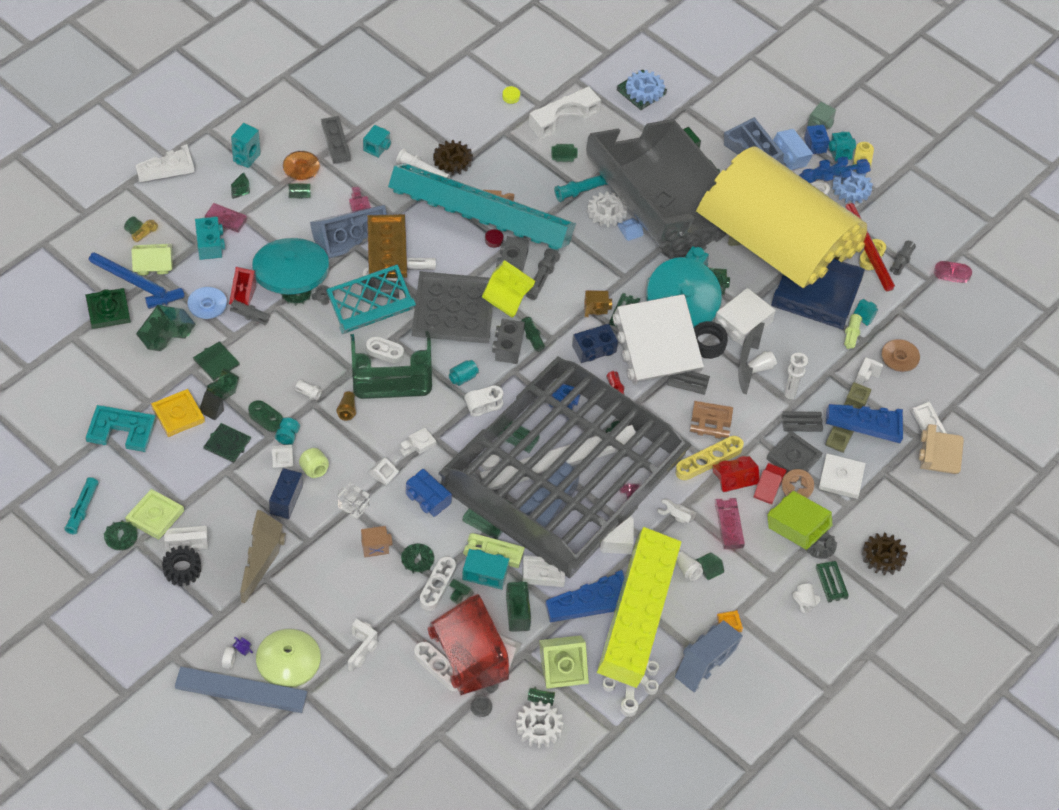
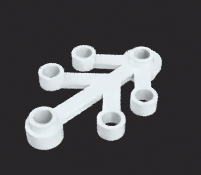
[602,660,659,717]

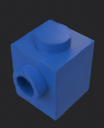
[804,125,830,154]

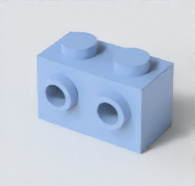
[773,129,813,170]

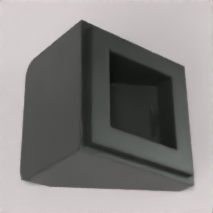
[200,390,224,420]

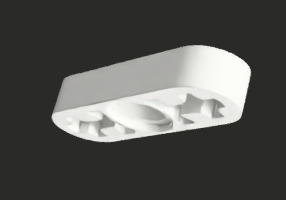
[420,557,456,611]
[414,642,464,691]

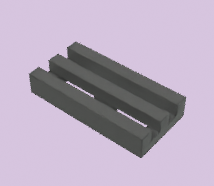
[667,371,710,395]
[782,411,823,432]

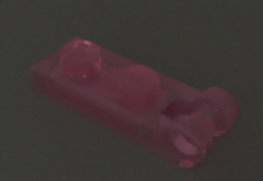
[715,498,745,549]

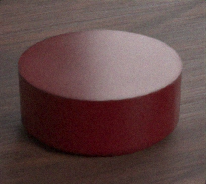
[485,229,504,248]

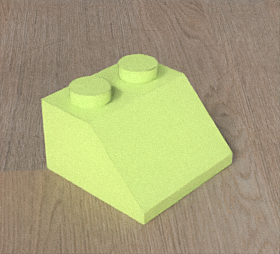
[131,244,173,275]
[539,635,589,689]

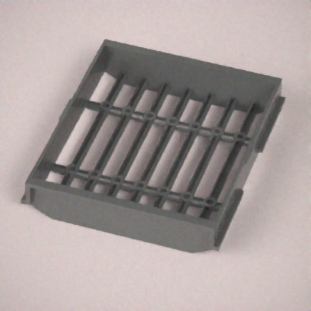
[439,356,691,579]

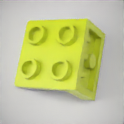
[482,260,535,318]

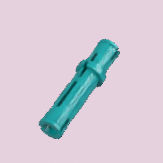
[64,477,99,535]

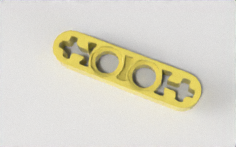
[675,436,744,480]

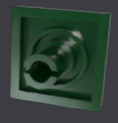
[85,288,131,329]

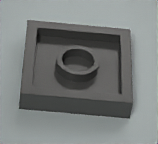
[766,431,823,481]

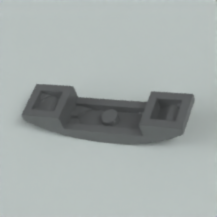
[738,322,765,394]

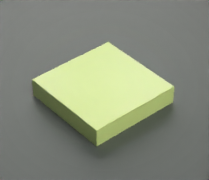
[125,489,184,540]

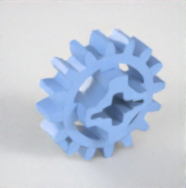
[626,70,665,104]
[832,170,873,204]

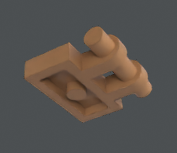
[690,401,733,439]

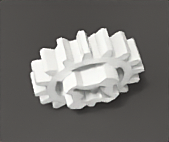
[587,191,628,227]
[516,701,564,748]

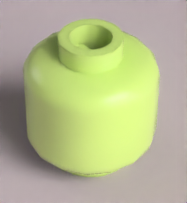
[299,448,329,478]

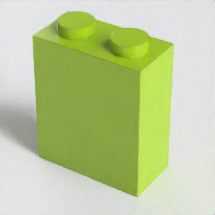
[767,491,833,550]

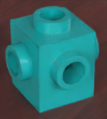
[829,131,856,161]

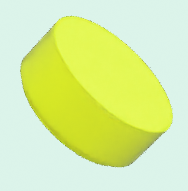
[502,86,520,104]

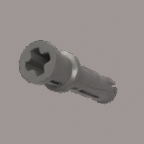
[526,249,560,300]

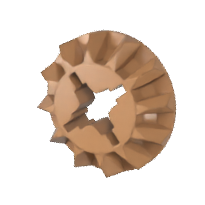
[782,469,814,498]

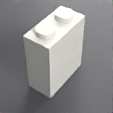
[715,288,776,346]

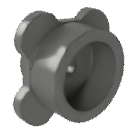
[312,285,335,305]

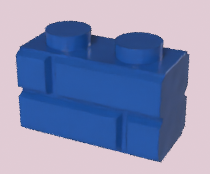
[406,469,452,517]

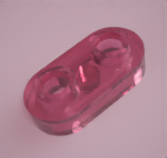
[934,261,972,283]

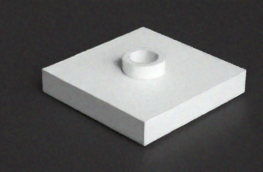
[818,454,866,499]

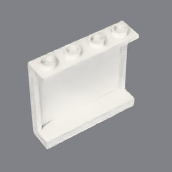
[613,294,704,386]

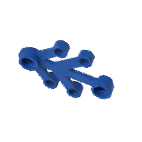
[799,157,871,183]

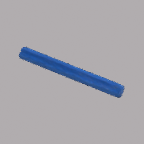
[88,252,166,298]

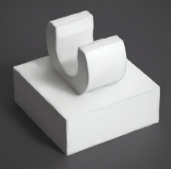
[272,445,293,468]

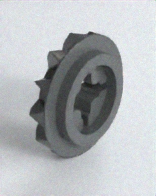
[806,531,837,559]

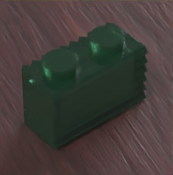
[506,582,531,632]

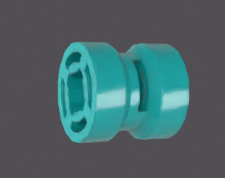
[275,417,300,445]

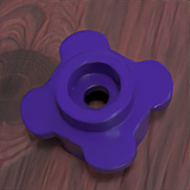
[232,637,253,656]

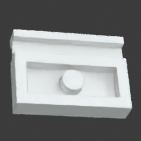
[522,555,565,587]

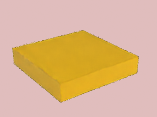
[151,389,205,437]

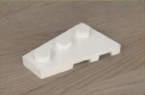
[135,144,195,182]

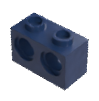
[572,324,618,363]

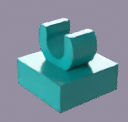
[853,299,878,326]

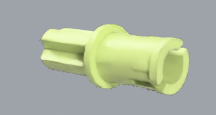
[844,314,862,349]

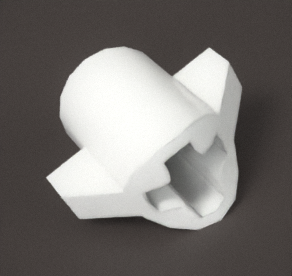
[793,584,820,613]

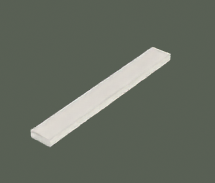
[480,425,639,491]

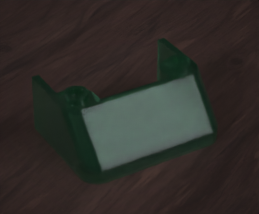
[350,331,432,399]

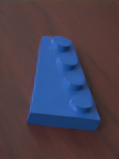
[826,404,903,443]
[545,570,624,623]

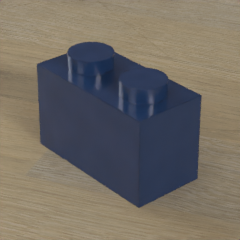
[269,468,303,519]

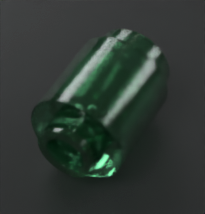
[551,144,578,162]

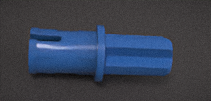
[145,288,184,309]

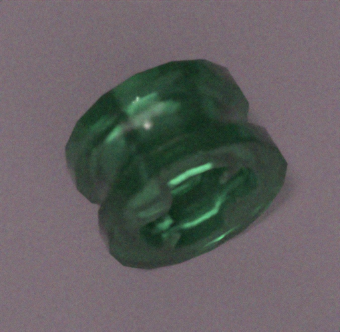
[124,216,143,236]

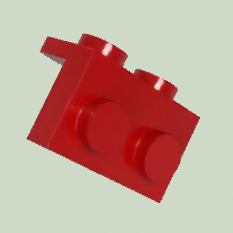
[712,456,760,492]

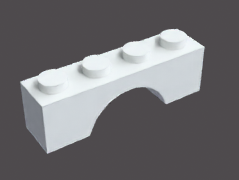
[529,86,601,139]

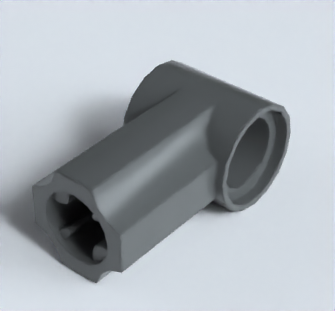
[361,278,399,301]

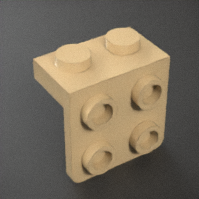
[919,424,964,474]

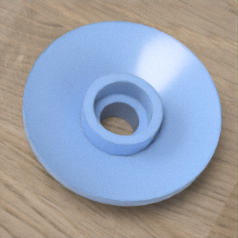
[188,287,227,319]

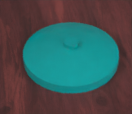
[252,238,329,294]
[646,257,722,328]

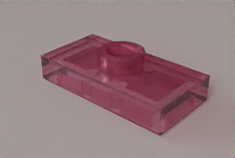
[205,203,247,233]

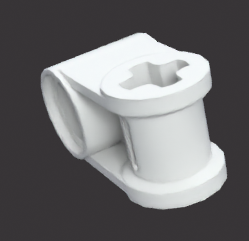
[464,385,503,417]

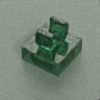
[449,578,474,605]

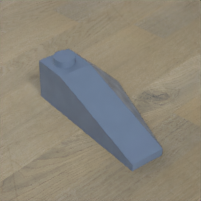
[310,205,387,258]

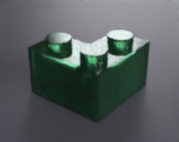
[136,305,196,351]

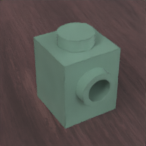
[808,102,836,130]

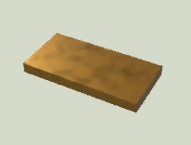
[367,214,407,278]

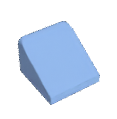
[617,218,644,241]

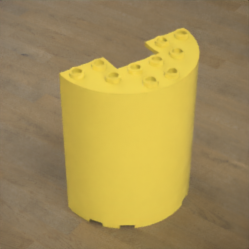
[696,146,867,288]

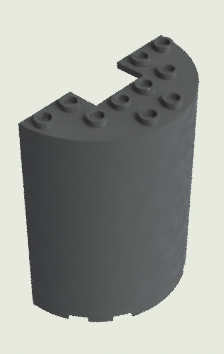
[586,119,727,257]

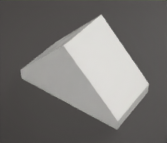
[600,516,634,554]

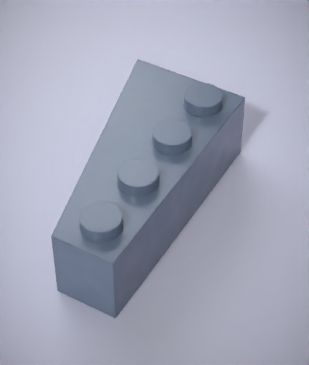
[519,462,580,527]

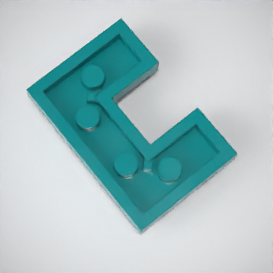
[85,405,156,452]

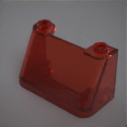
[427,594,509,696]

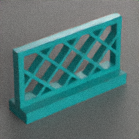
[326,264,416,334]

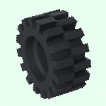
[162,545,201,586]

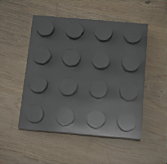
[412,271,493,343]

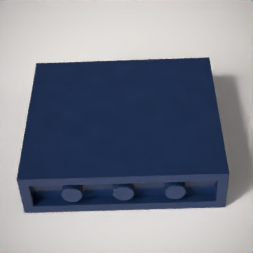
[771,259,865,330]

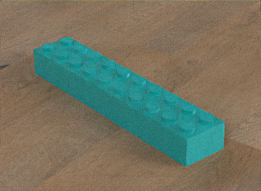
[388,163,576,250]

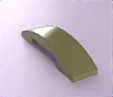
[825,382,872,453]

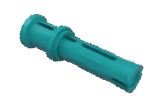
[554,175,608,202]

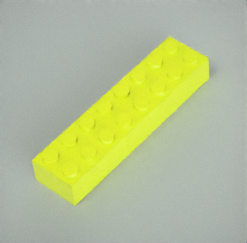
[596,527,682,688]

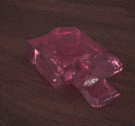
[349,186,371,212]

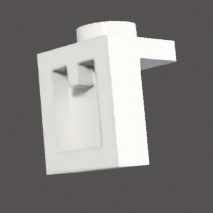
[855,357,884,385]

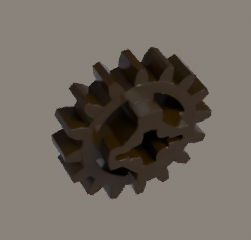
[433,140,473,175]
[862,532,908,575]

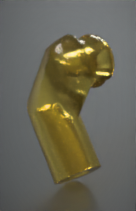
[131,219,158,242]

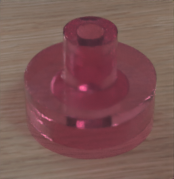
[620,483,640,499]

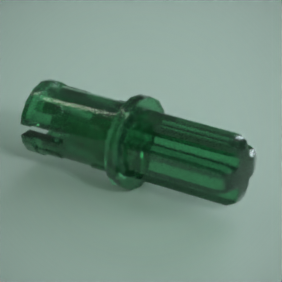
[521,317,545,352]

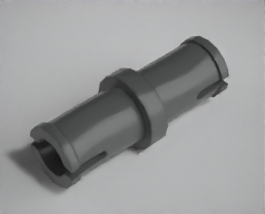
[890,240,916,275]
[230,300,270,326]

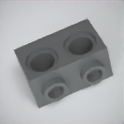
[492,319,525,364]

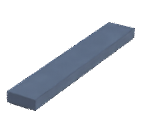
[175,666,307,713]

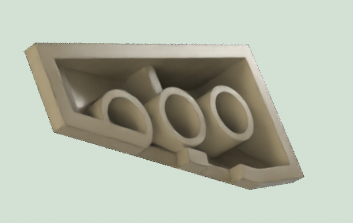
[240,510,286,603]

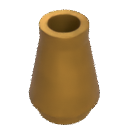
[336,391,356,421]

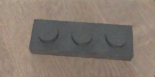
[321,116,351,164]

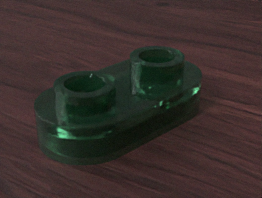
[248,400,283,432]

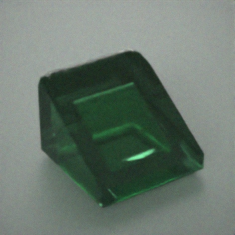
[231,172,250,199]
[696,552,724,580]

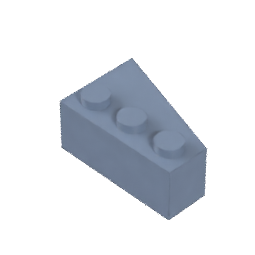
[724,117,784,164]
[675,620,743,693]

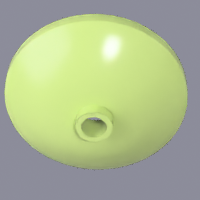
[256,629,321,688]

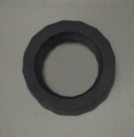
[694,321,728,359]

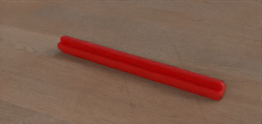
[845,203,895,292]

